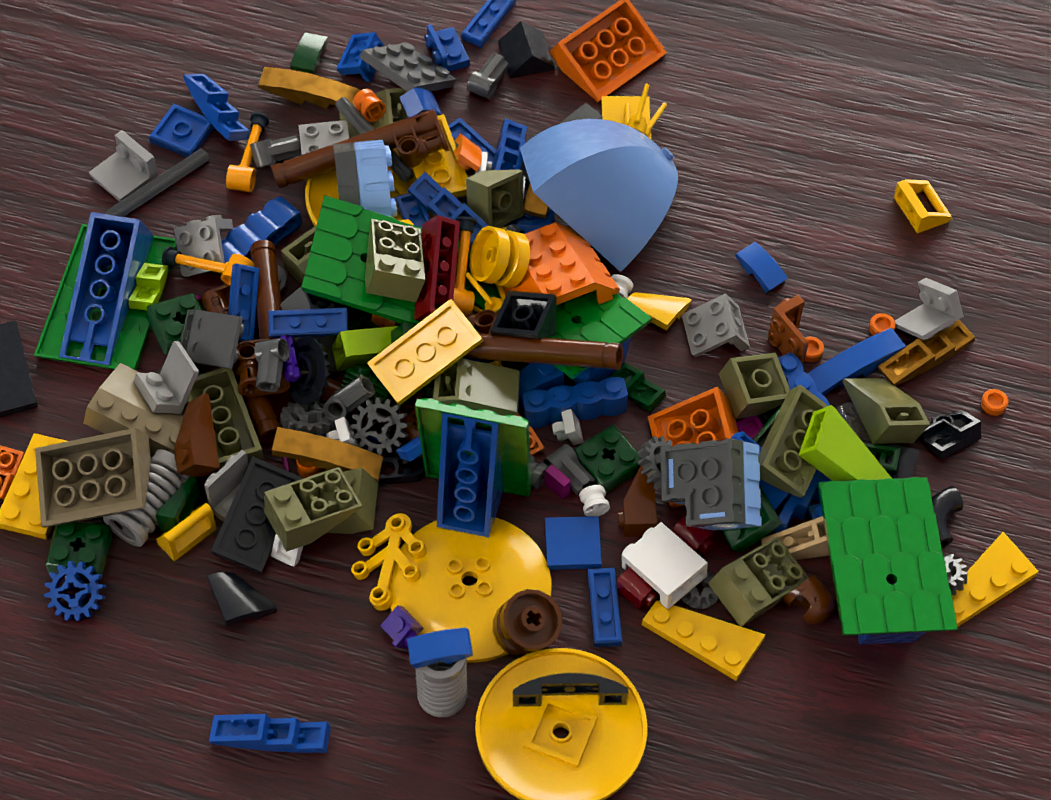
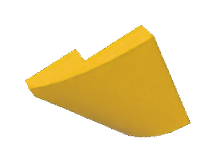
[627,292,692,331]

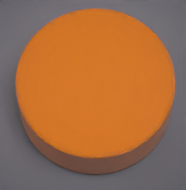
[869,313,896,336]
[805,337,824,363]
[981,389,1008,416]

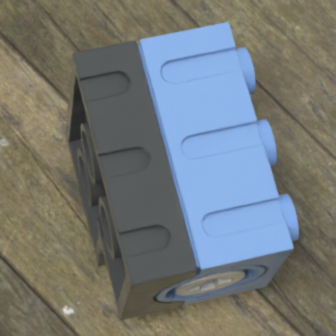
[333,140,397,217]
[661,438,761,531]

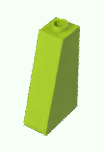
[331,326,398,371]
[798,405,892,481]

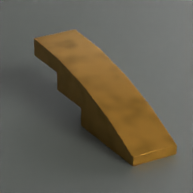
[258,67,360,109]
[878,320,975,386]
[272,427,383,482]

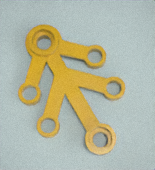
[351,513,426,611]

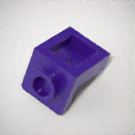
[381,605,424,649]

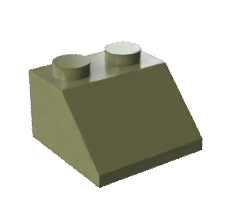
[466,169,523,228]
[719,352,790,419]

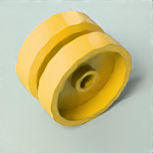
[470,226,530,288]

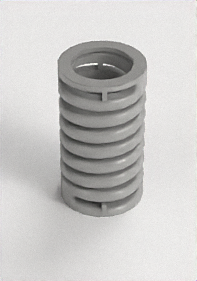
[103,449,195,547]
[415,658,467,717]

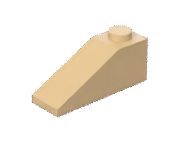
[761,516,829,560]

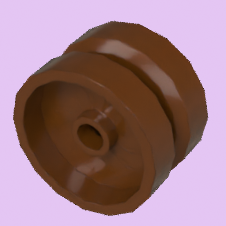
[493,589,562,657]

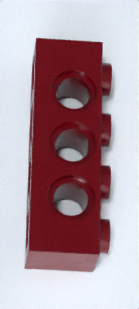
[414,215,460,322]

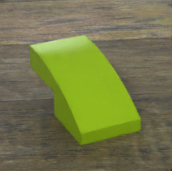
[128,263,168,310]

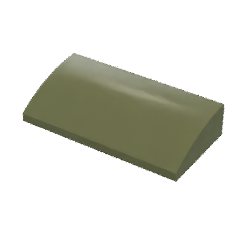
[758,385,828,498]

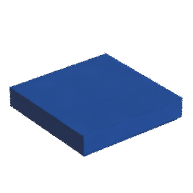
[149,104,214,157]
[545,516,602,570]

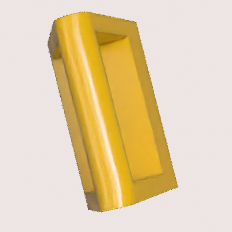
[894,179,952,233]
[156,503,216,562]

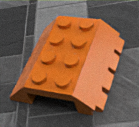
[503,222,620,305]

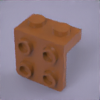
[768,294,808,365]

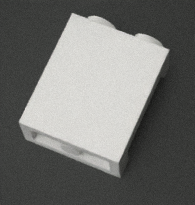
[622,522,708,609]

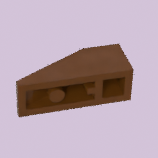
[174,393,220,478]
[618,466,657,537]

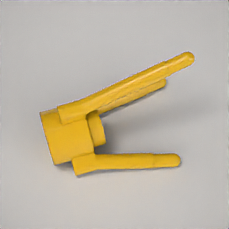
[624,83,667,137]
[465,273,506,315]

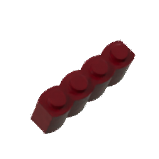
[616,515,715,610]

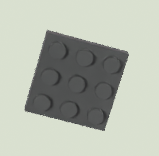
[360,42,456,92]

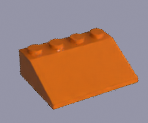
[549,0,667,102]
[647,387,739,508]

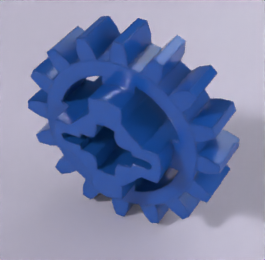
[44,561,106,621]

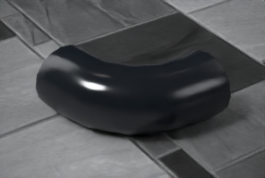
[932,486,963,549]

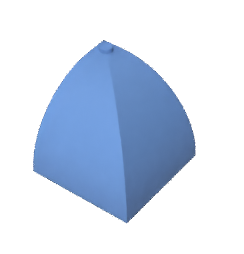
[520,119,678,272]

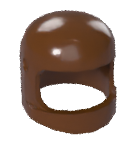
[782,575,836,625]

